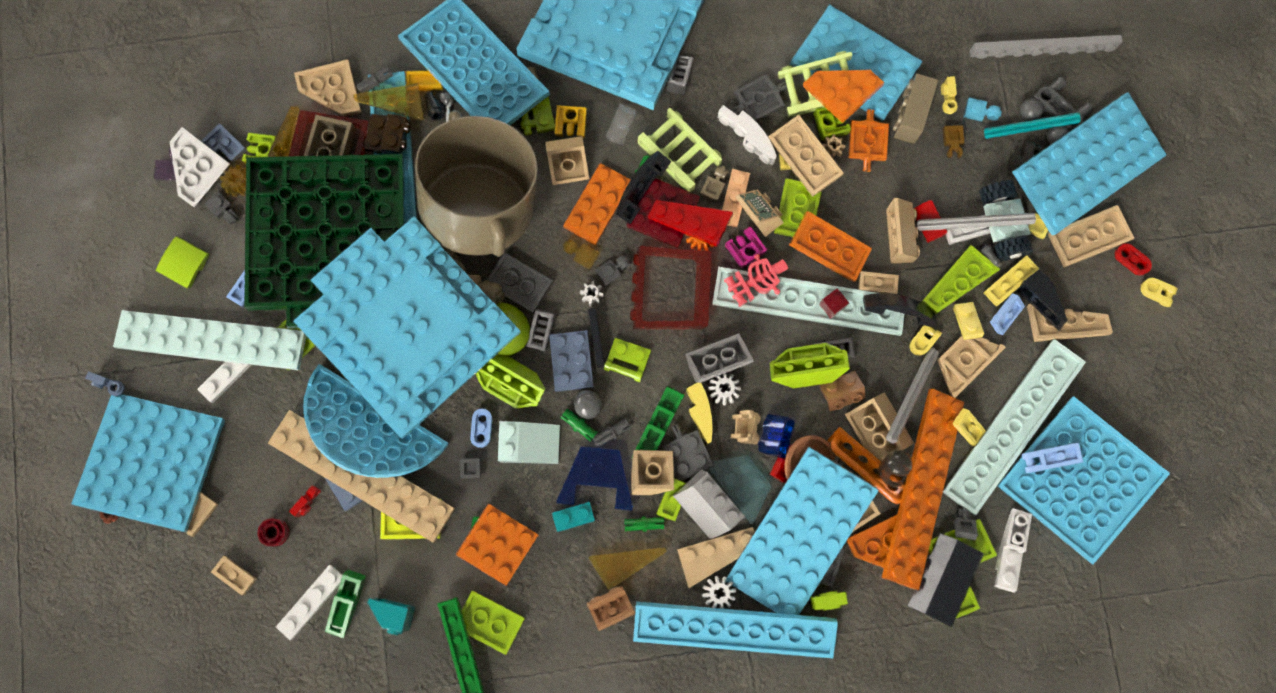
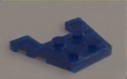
[556,446,633,511]

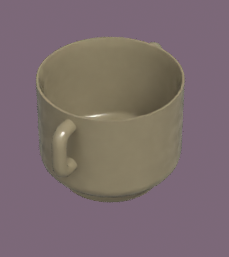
[415,110,537,256]

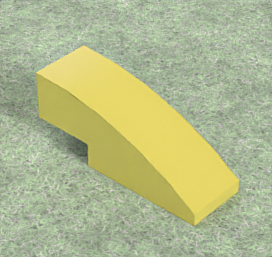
[686,383,712,445]

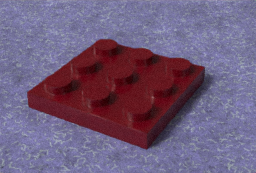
[627,178,700,248]

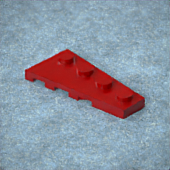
[648,200,733,247]

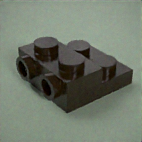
[364,114,411,154]

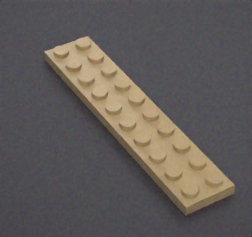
[268,410,455,543]

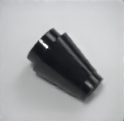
[424,92,445,121]

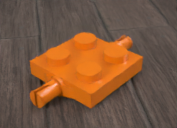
[848,109,889,172]

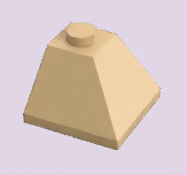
[631,450,674,495]

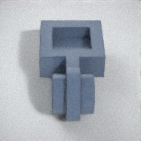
[85,371,125,396]

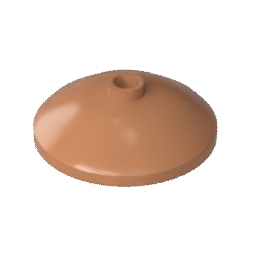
[785,435,835,480]

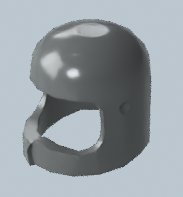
[574,390,602,419]

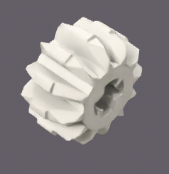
[708,373,741,405]
[702,576,736,609]

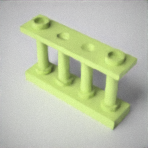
[778,51,852,118]
[638,108,722,193]

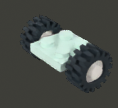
[979,180,1033,261]

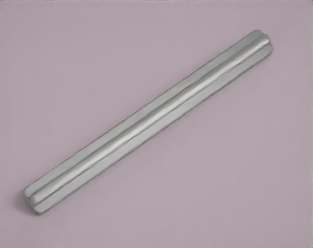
[917,213,1036,231]
[886,348,939,444]

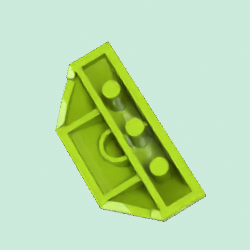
[769,343,850,389]
[476,355,546,409]

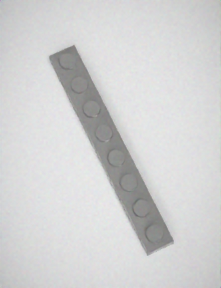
[970,35,1122,59]

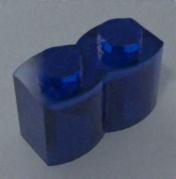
[758,414,795,458]

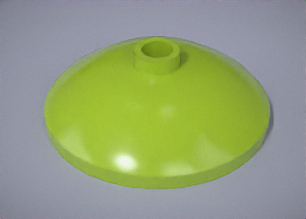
[497,302,530,356]

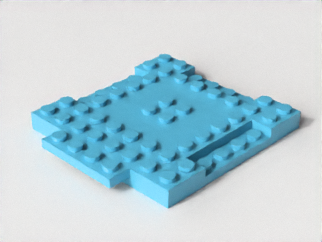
[517,0,704,110]
[294,217,521,439]

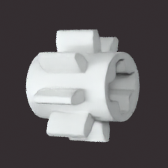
[580,281,604,306]

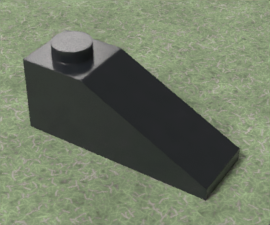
[1017,270,1068,331]

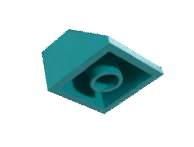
[368,597,415,635]

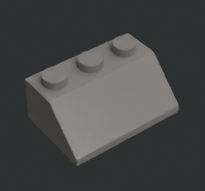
[685,333,754,383]
[673,469,745,539]

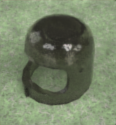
[878,449,913,487]

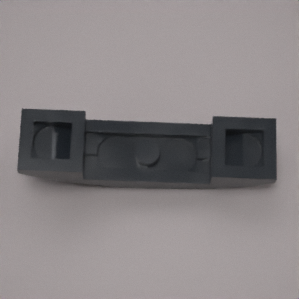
[616,151,671,224]
[862,293,937,328]

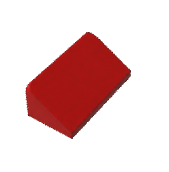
[914,200,947,243]

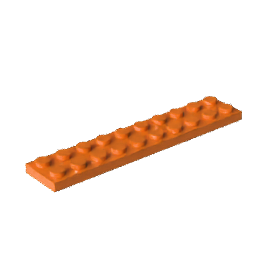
[882,389,964,590]

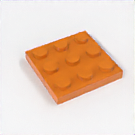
[456,503,538,586]

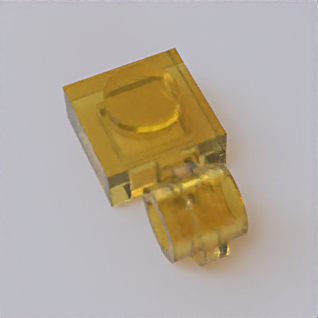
[563,239,599,270]

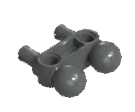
[1019,77,1094,145]

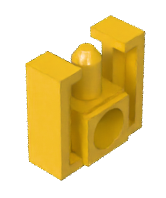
[555,105,587,138]

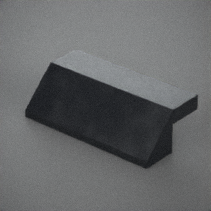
[908,533,984,627]

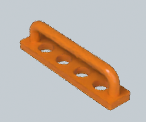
[827,427,905,504]

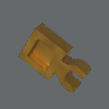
[943,125,964,158]

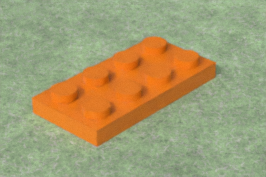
[563,163,631,245]
[789,211,872,282]

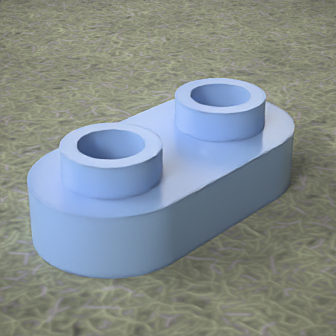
[470,409,492,448]

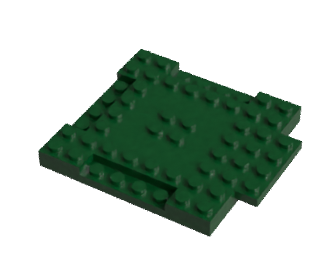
[244,154,405,328]

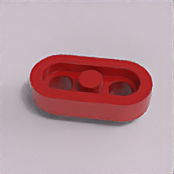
[1115,244,1152,276]

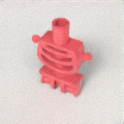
[724,254,788,307]

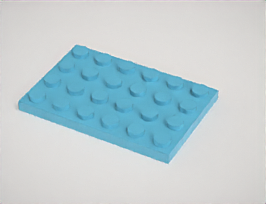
[790,5,923,122]

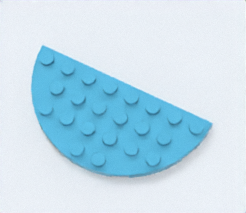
[303,364,448,478]

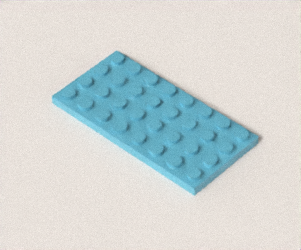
[398,0,550,125]
[1012,92,1166,235]
[726,447,879,615]

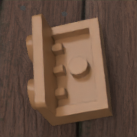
[820,371,865,412]
[587,586,635,631]

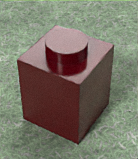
[819,288,849,319]

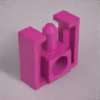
[725,226,767,269]

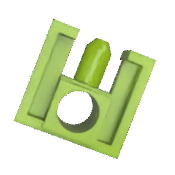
[813,107,851,141]
[242,133,280,164]
[810,591,848,610]

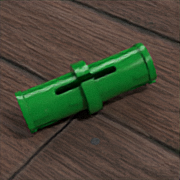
[560,408,598,442]
[624,516,664,532]

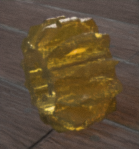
[220,165,246,197]

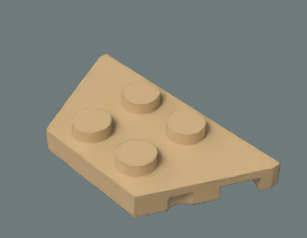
[938,336,1006,398]

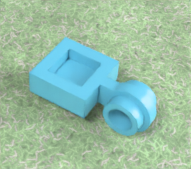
[964,98,1002,121]

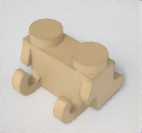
[730,410,761,444]

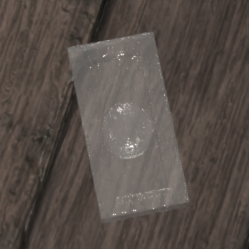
[606,104,637,145]

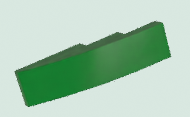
[631,386,685,458]

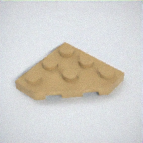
[294,59,362,117]

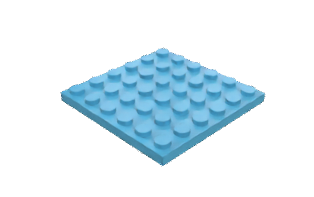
[71,394,225,533]
[997,397,1170,564]

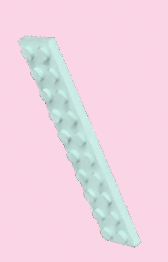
[712,267,905,336]
[113,310,306,370]
[943,339,1086,516]

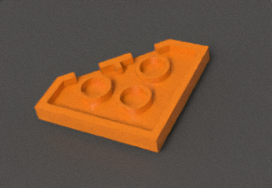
[803,70,884,123]
[846,515,925,568]

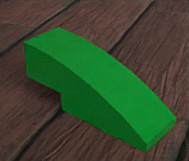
[325,570,366,638]

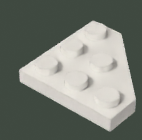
[170,127,230,207]

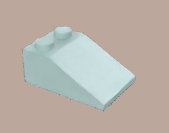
[498,421,560,464]

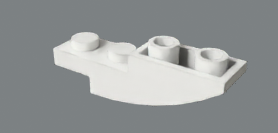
[718,105,777,166]
[994,508,1032,592]

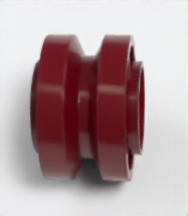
[257,518,290,547]

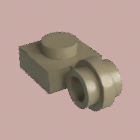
[700,166,729,202]

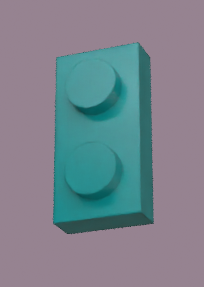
[552,502,595,532]

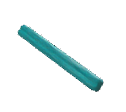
[984,113,1081,139]

